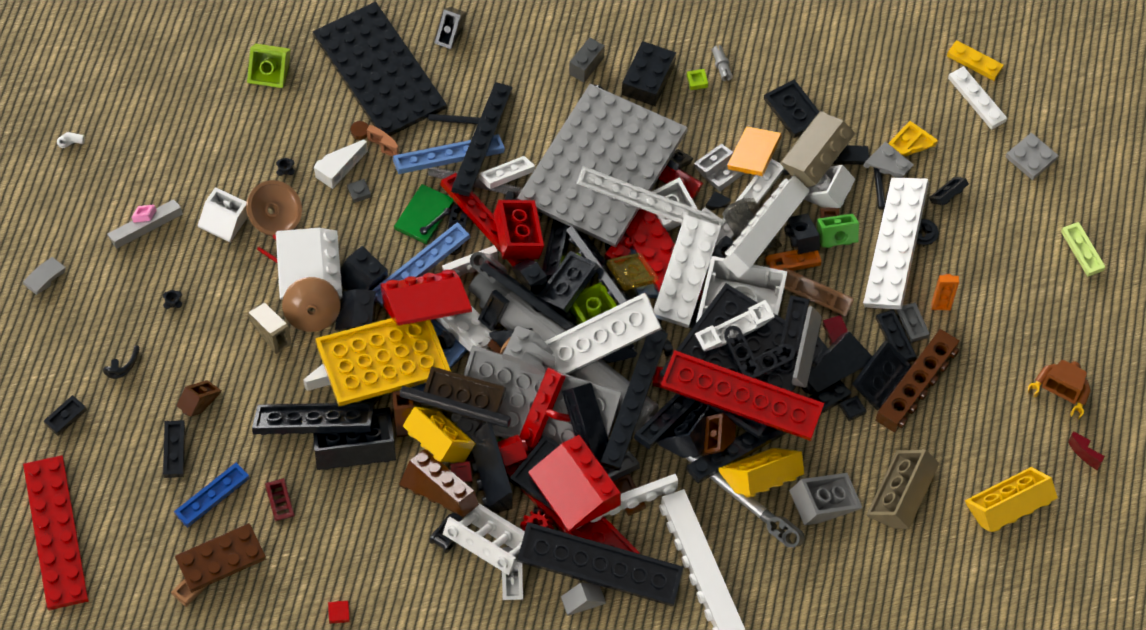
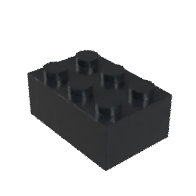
[622,41,676,107]

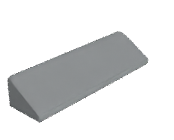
[107,199,183,249]
[792,306,822,388]

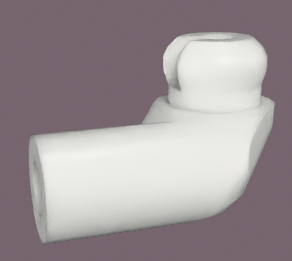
[57,132,85,148]

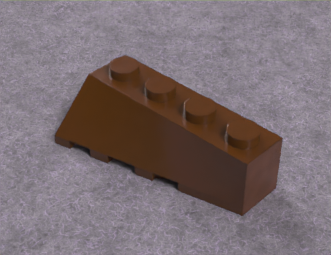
[399,449,479,517]

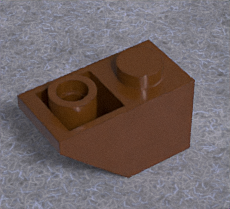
[392,391,414,437]

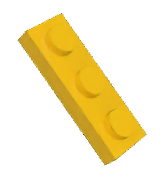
[947,40,1004,81]

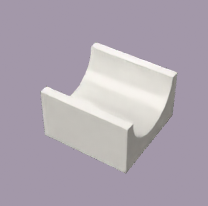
[696,256,787,323]

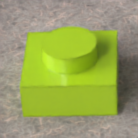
[686,69,708,91]

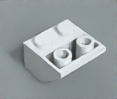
[198,187,248,242]

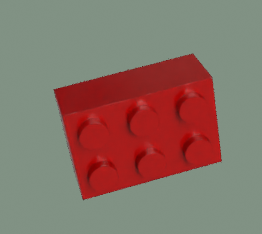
[494,200,544,259]

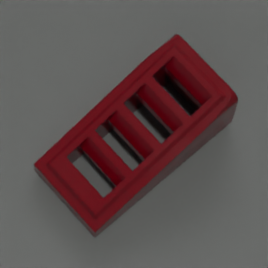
[265,478,295,522]

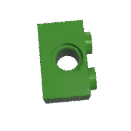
[817,214,859,248]

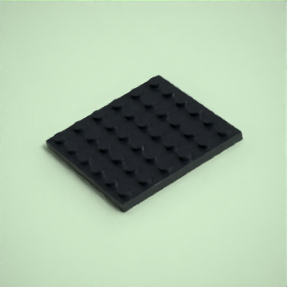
[660,283,824,439]

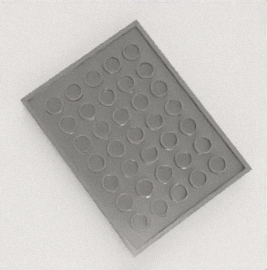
[517,84,688,247]

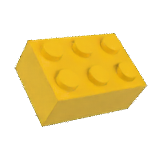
[403,407,476,463]

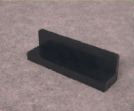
[562,383,609,463]

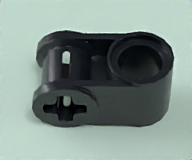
[429,513,463,553]

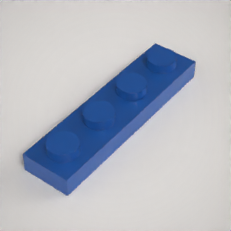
[174,462,250,528]

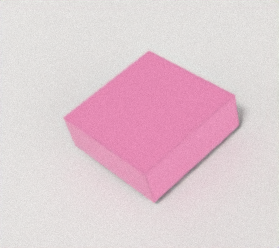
[131,205,157,223]

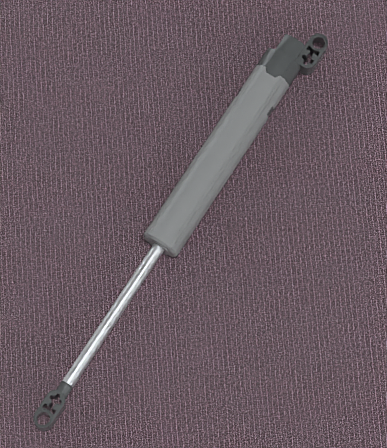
[468,252,805,548]

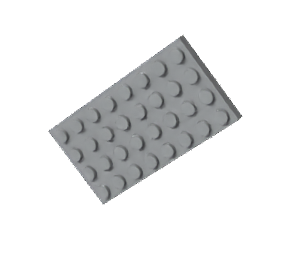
[451,345,622,464]

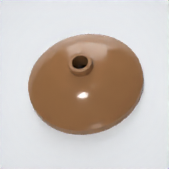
[246,180,302,236]
[282,277,340,332]

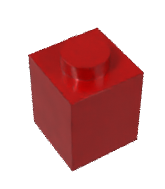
[497,434,528,466]

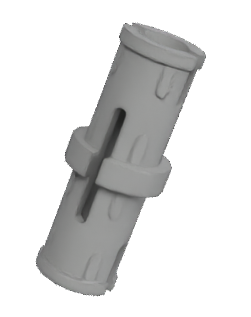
[711,45,733,81]

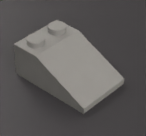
[789,473,863,526]

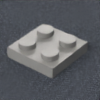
[1006,133,1059,180]

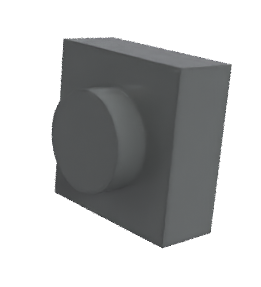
[347,179,371,203]

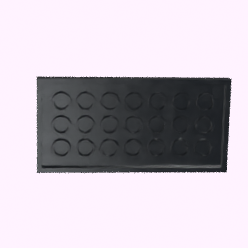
[313,1,447,136]

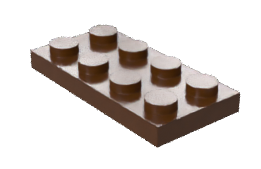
[175,523,266,593]

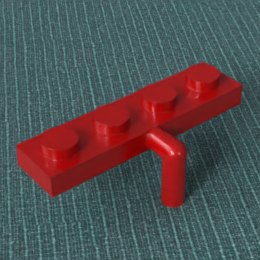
[519,368,570,448]

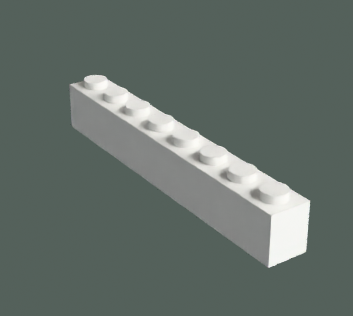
[722,175,810,278]
[659,489,745,630]

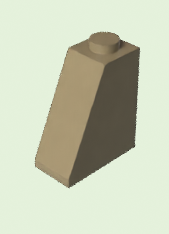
[249,303,292,354]

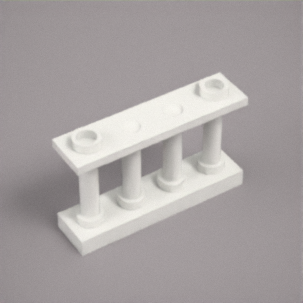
[443,503,525,575]

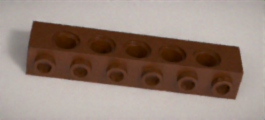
[875,329,960,433]

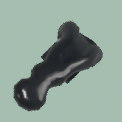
[103,345,140,379]

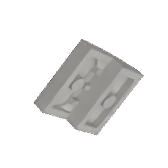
[694,144,745,191]

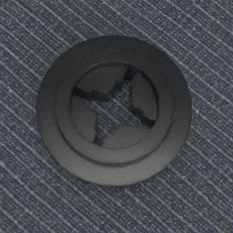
[916,219,939,247]

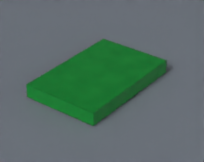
[394,184,454,245]

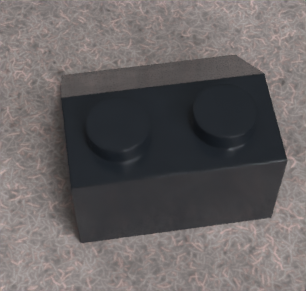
[340,246,388,291]
[335,289,377,331]

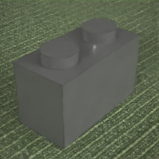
[569,37,605,82]

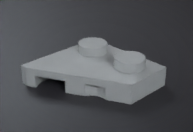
[863,141,914,178]

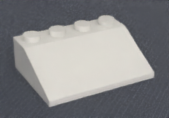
[276,228,342,300]

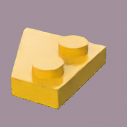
[888,121,938,157]

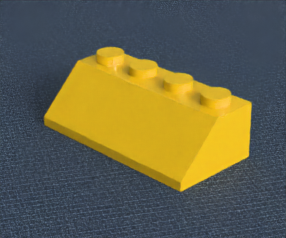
[718,448,804,497]
[965,467,1058,532]

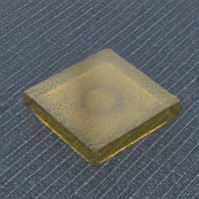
[606,253,659,291]

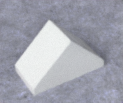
[502,560,523,600]

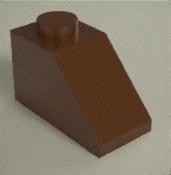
[176,380,222,417]
[704,413,736,455]

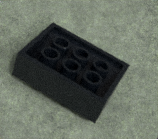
[313,407,396,470]

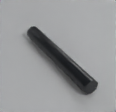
[428,114,481,125]
[873,167,885,210]

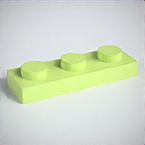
[1061,222,1105,277]

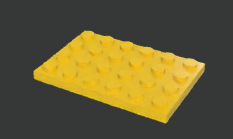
[315,318,451,406]

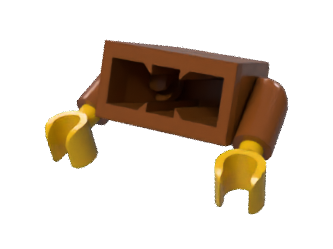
[1028,360,1091,419]

